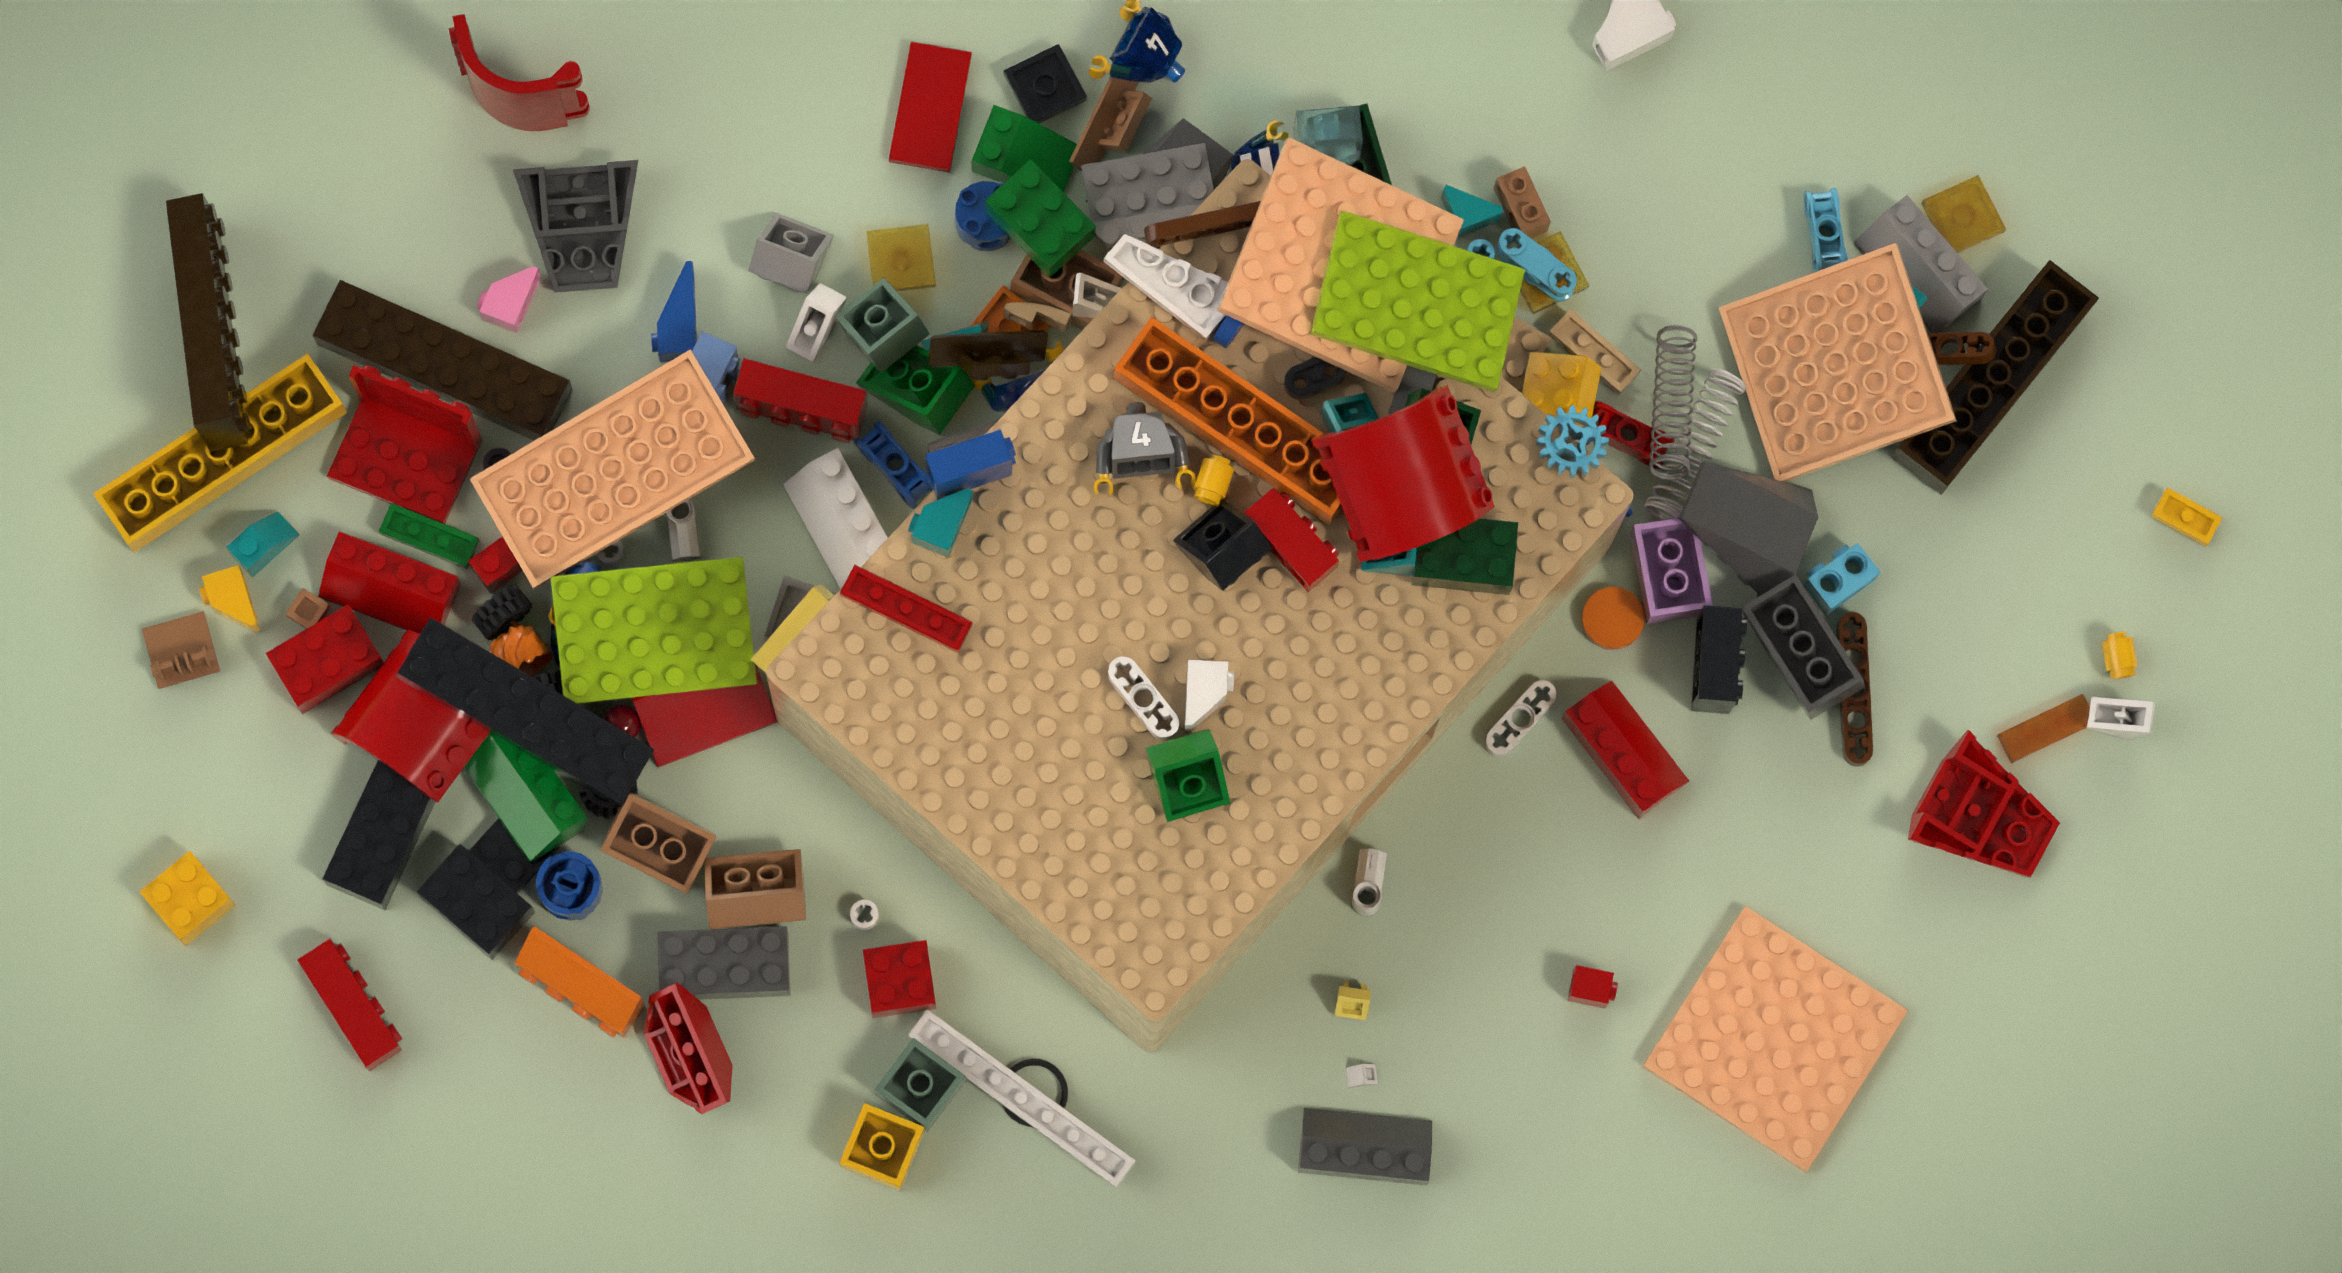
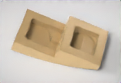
[1003,302,1071,333]

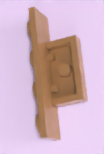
[1069,53,1152,171]

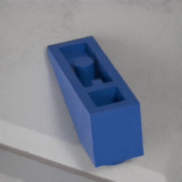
[651,261,697,362]

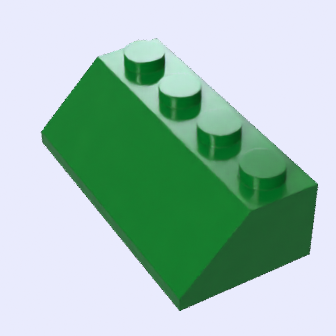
[463,732,587,863]

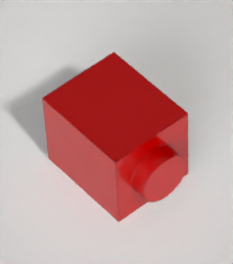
[1567,965,1618,1008]

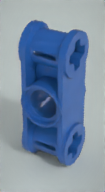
[853,421,933,509]

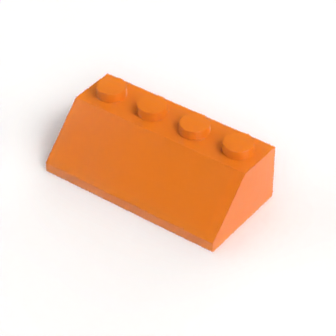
[515,926,646,1038]

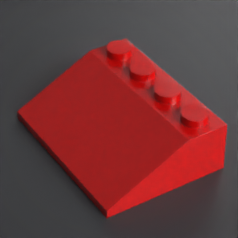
[631,664,778,768]

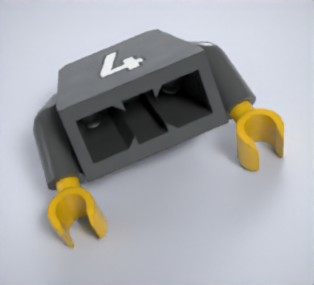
[1094,402,1196,497]

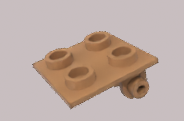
[142,611,220,689]

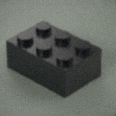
[1691,605,1747,714]
[416,844,535,960]

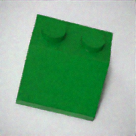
[1146,729,1231,822]

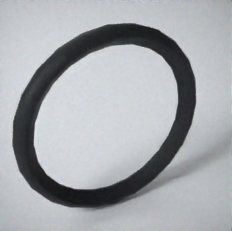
[1002,1059,1068,1127]

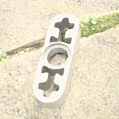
[1108,657,1179,741]
[1485,680,1557,757]

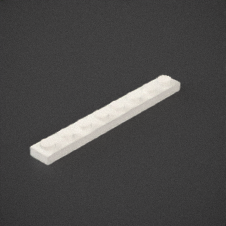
[908,1009,1136,1188]

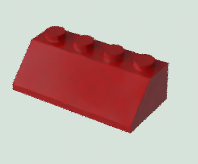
[318,531,461,634]
[1561,681,1689,819]

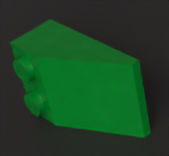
[971,105,1077,192]
[856,345,975,435]

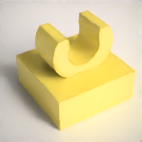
[1335,981,1371,1020]

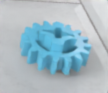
[1536,405,1609,478]

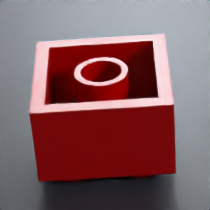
[862,940,936,1018]

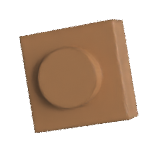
[285,588,331,629]

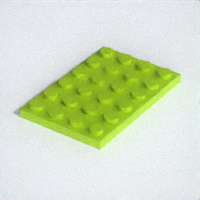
[1310,211,1525,392]
[551,557,757,704]

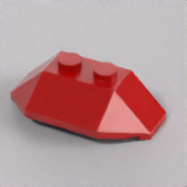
[644,982,733,1114]

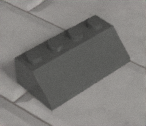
[1298,1108,1432,1185]

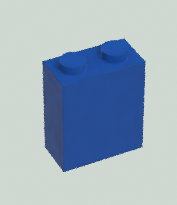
[925,429,1016,500]

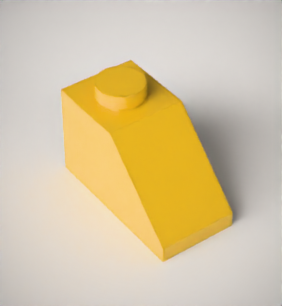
[199,565,261,632]

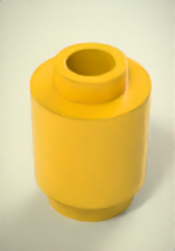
[1193,455,1235,506]
[2101,632,2138,679]

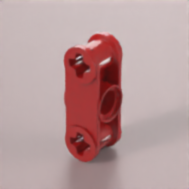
[1583,401,1675,469]

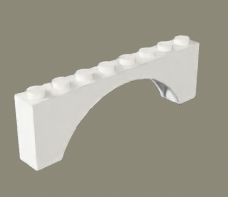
[1592,0,1676,71]

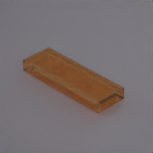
[1997,694,2090,764]

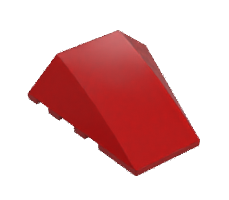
[1908,730,2060,878]

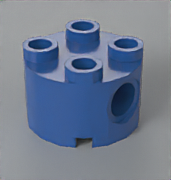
[955,181,1011,251]
[535,851,603,921]

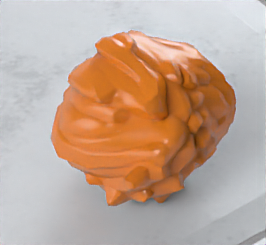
[489,621,552,677]

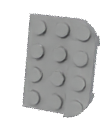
[1081,143,1214,249]

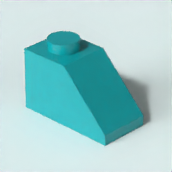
[908,488,973,557]
[226,511,300,577]

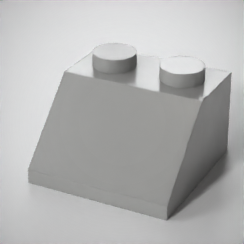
[748,213,834,294]

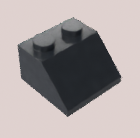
[1173,499,1272,591]

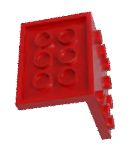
[327,365,483,524]

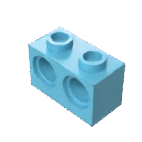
[1804,543,1881,616]

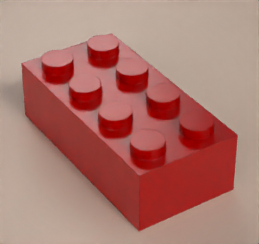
[733,358,868,443]

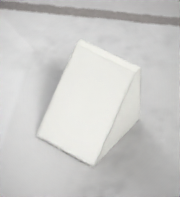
[1346,1064,1378,1088]

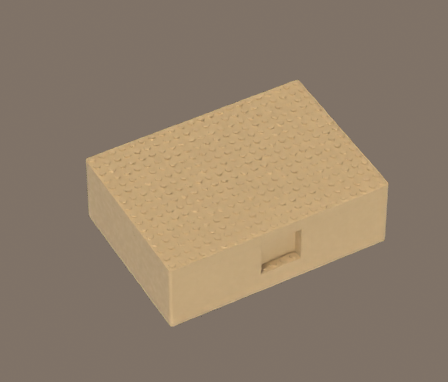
[766,159,1634,1053]

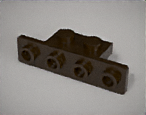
[928,330,1048,381]

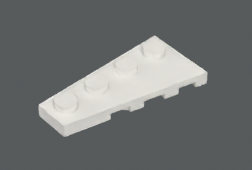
[1104,234,1228,342]

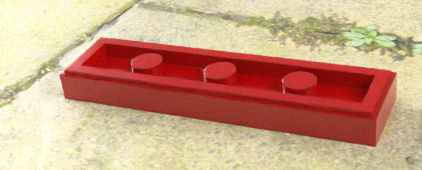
[840,564,973,653]

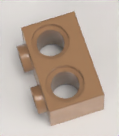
[1493,166,1551,239]

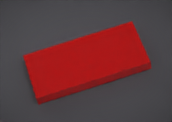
[889,42,972,173]

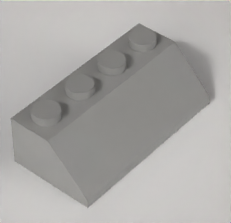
[1854,195,1988,333]

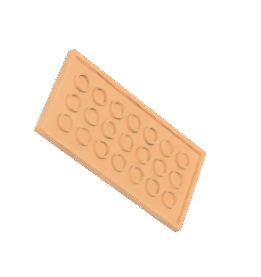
[470,349,756,590]

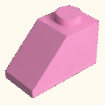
[477,266,541,333]

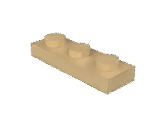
[1549,309,1641,395]

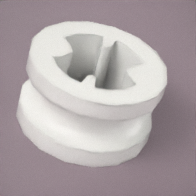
[596,540,624,565]
[850,900,879,930]

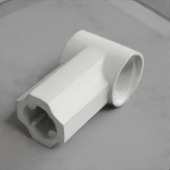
[666,499,700,561]
[1352,848,1387,916]

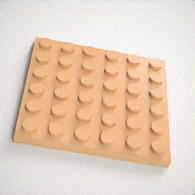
[1217,137,1464,393]
[1719,243,1957,482]
[1642,906,1908,1173]

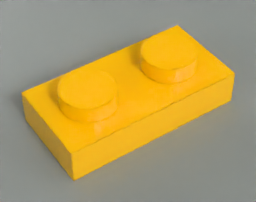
[2150,487,2223,547]

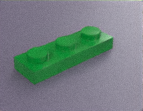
[378,503,480,569]

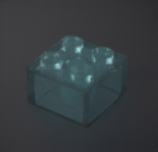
[1293,105,1363,165]

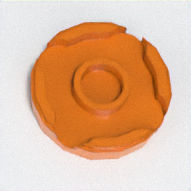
[1581,587,1645,650]

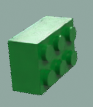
[985,159,1096,278]

